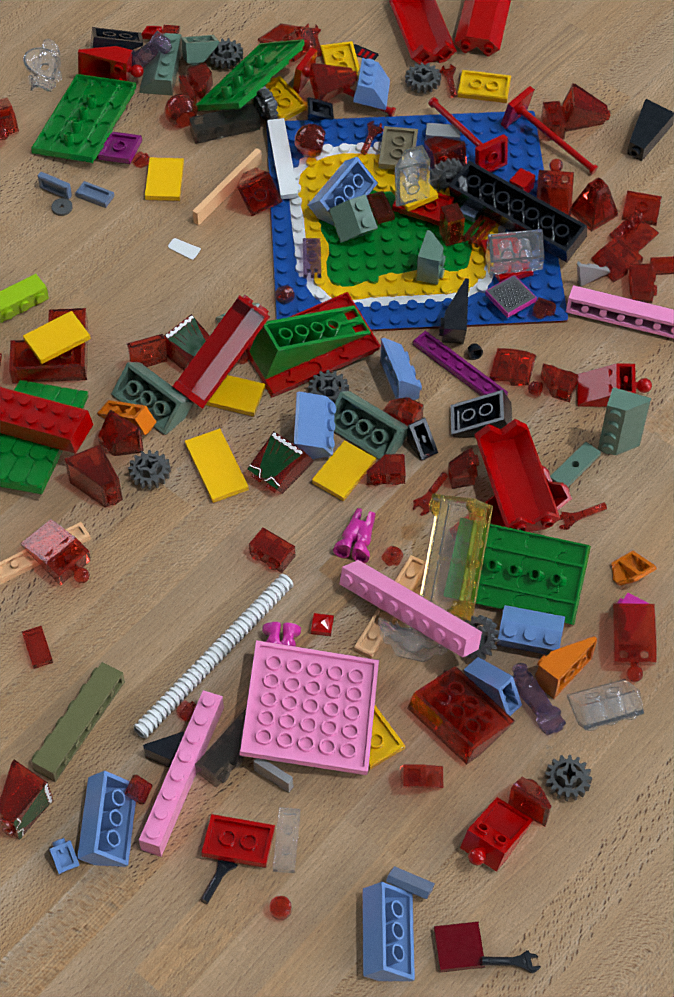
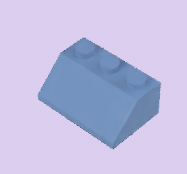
[353,58,390,110]
[380,338,422,404]
[294,392,336,459]
[497,605,565,655]

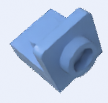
[49,838,80,874]

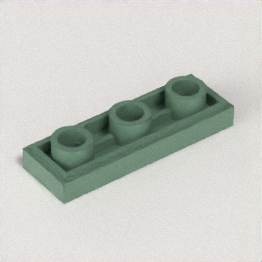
[550,442,601,487]

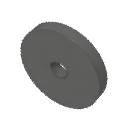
[51,198,73,216]

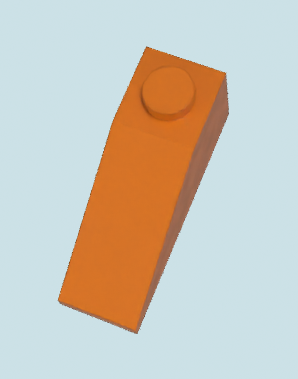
[97,400,157,435]

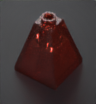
[308,63,358,102]
[560,83,611,132]
[424,136,467,169]
[237,167,283,217]
[569,177,618,232]

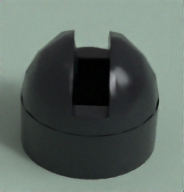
[467,343,483,360]

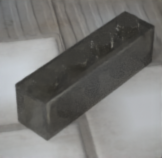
[189,104,260,144]
[195,709,246,788]

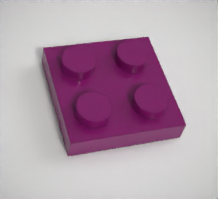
[98,131,143,164]

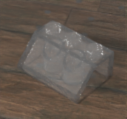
[395,145,430,207]
[485,229,544,275]
[567,679,644,731]

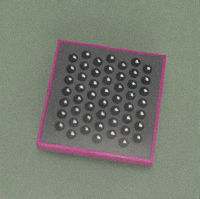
[485,275,537,318]

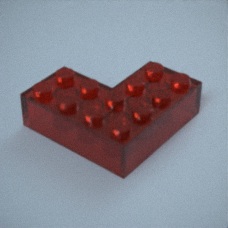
[9,308,88,384]

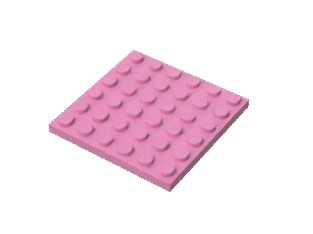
[240,640,379,775]

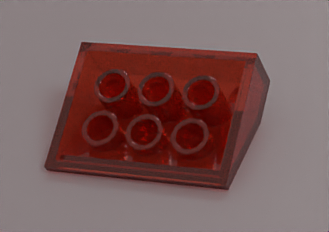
[407,666,515,765]

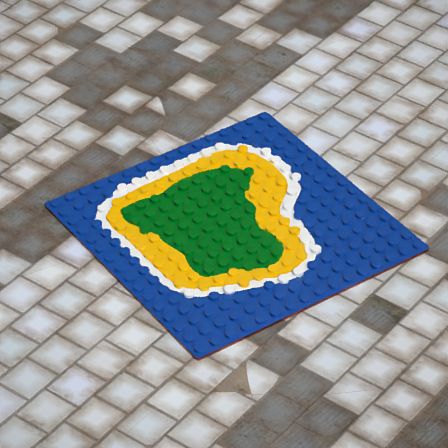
[267,111,568,332]

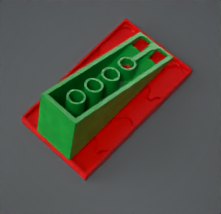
[245,292,381,398]

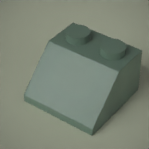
[181,35,219,66]
[329,194,378,243]
[417,230,446,285]

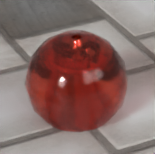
[164,94,198,128]
[294,124,326,158]

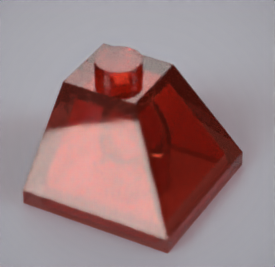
[98,410,144,456]
[508,776,552,827]

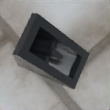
[307,97,334,121]
[407,417,438,460]
[143,731,184,768]

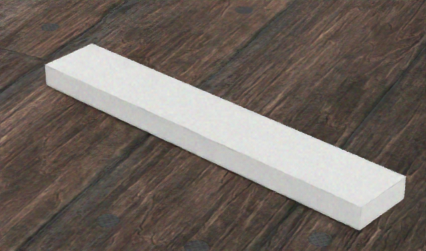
[267,118,298,199]

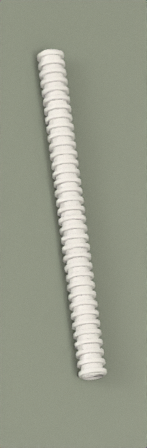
[133,574,293,739]

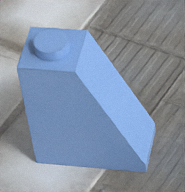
[464,657,522,718]

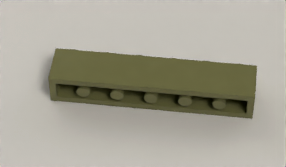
[32,662,125,782]

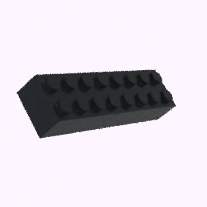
[449,161,587,263]

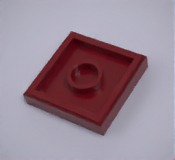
[434,921,485,972]

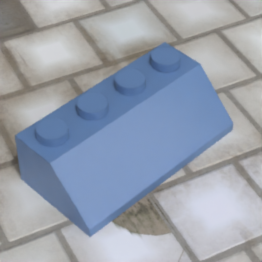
[308,157,378,226]
[77,771,138,867]
[363,882,415,981]

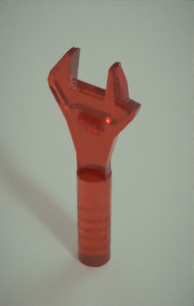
[304,23,322,57]
[440,64,457,97]
[361,121,383,155]
[413,472,448,516]
[559,502,607,530]

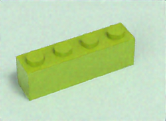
[0,274,49,323]

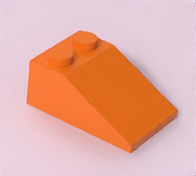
[535,636,597,699]

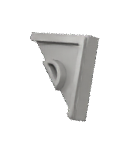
[577,261,610,287]

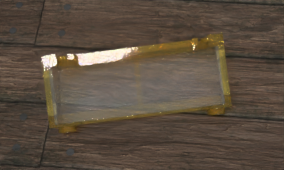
[419,494,493,622]

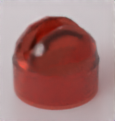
[528,381,543,397]

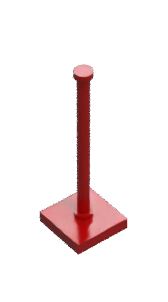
[293,47,396,117]
[501,86,598,175]
[428,97,508,172]

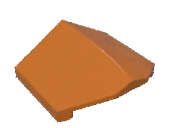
[611,551,657,586]

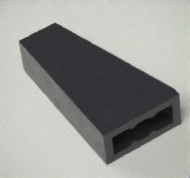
[627,99,674,161]

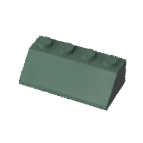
[140,33,182,96]
[111,362,194,435]
[598,387,651,455]
[334,391,408,463]

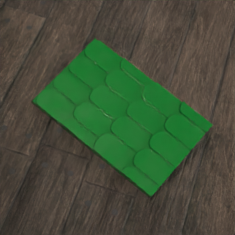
[195,39,305,111]
[31,74,136,163]
[0,380,88,494]
[443,517,591,625]

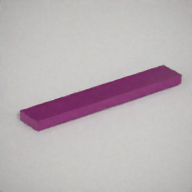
[413,330,508,396]

